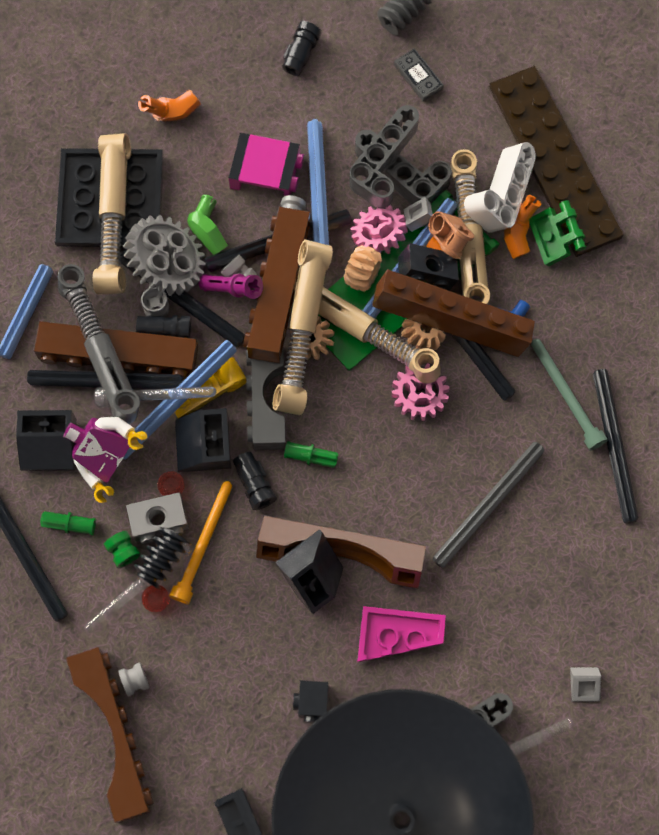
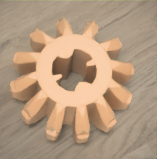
[344,245,382,292]
[290,316,334,360]
[401,319,446,350]

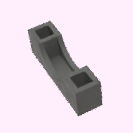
[246,347,286,450]

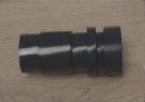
[282,21,322,76]
[136,315,191,338]
[233,452,277,510]

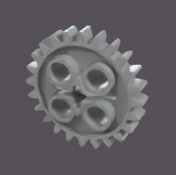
[123,215,206,296]

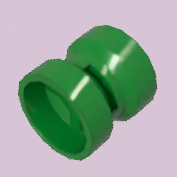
[104,531,141,568]

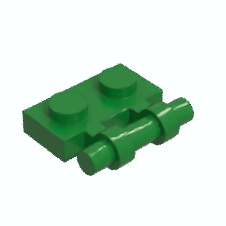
[529,200,586,266]

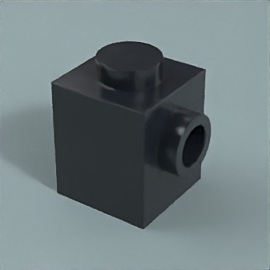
[293,680,328,723]

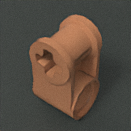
[429,212,474,259]

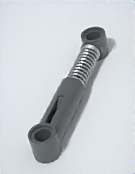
[58,264,140,424]

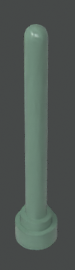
[531,339,608,451]

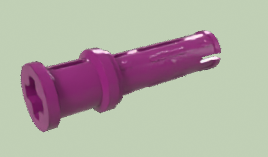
[198,274,263,299]

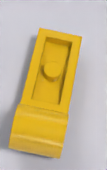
[165,357,247,418]

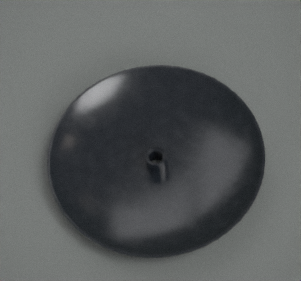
[271,689,534,835]

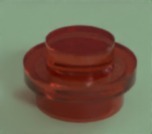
[157,471,185,496]
[142,585,169,613]

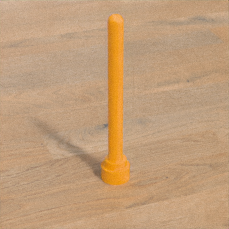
[169,481,232,604]

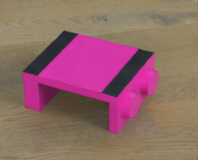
[228,132,304,196]

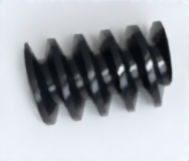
[134,527,191,590]

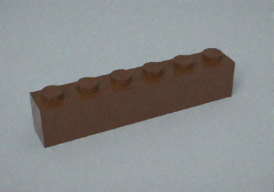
[243,207,310,364]
[372,269,535,357]
[34,321,199,379]

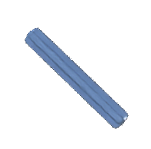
[0,264,53,359]

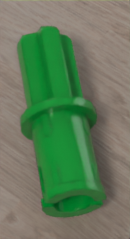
[284,441,338,468]
[40,511,96,535]

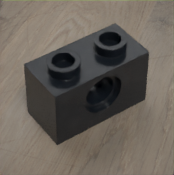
[398,243,459,291]

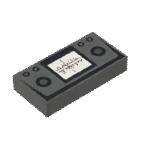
[394,48,444,101]

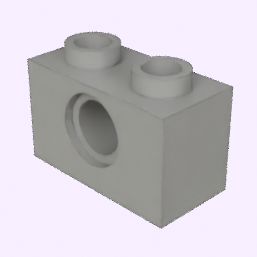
[126,492,189,544]

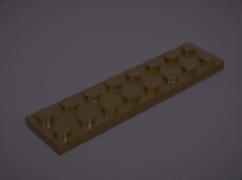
[489,65,623,257]

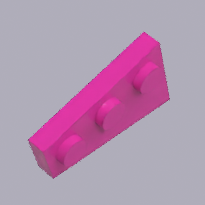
[357,606,446,663]

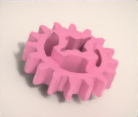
[351,205,408,254]
[391,363,449,421]

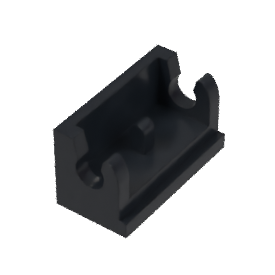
[214,788,262,835]

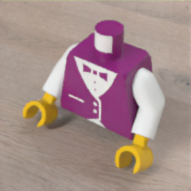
[63,417,147,503]

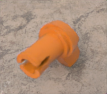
[138,90,201,121]
[504,195,541,259]

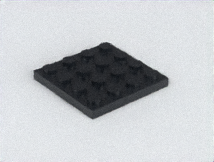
[55,148,164,247]

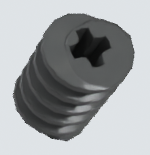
[378,0,432,35]

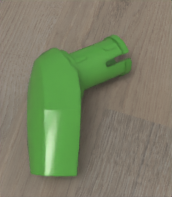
[187,194,228,255]

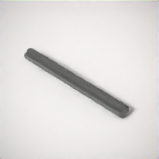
[433,442,544,568]

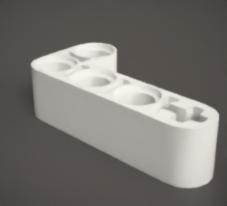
[464,142,536,232]

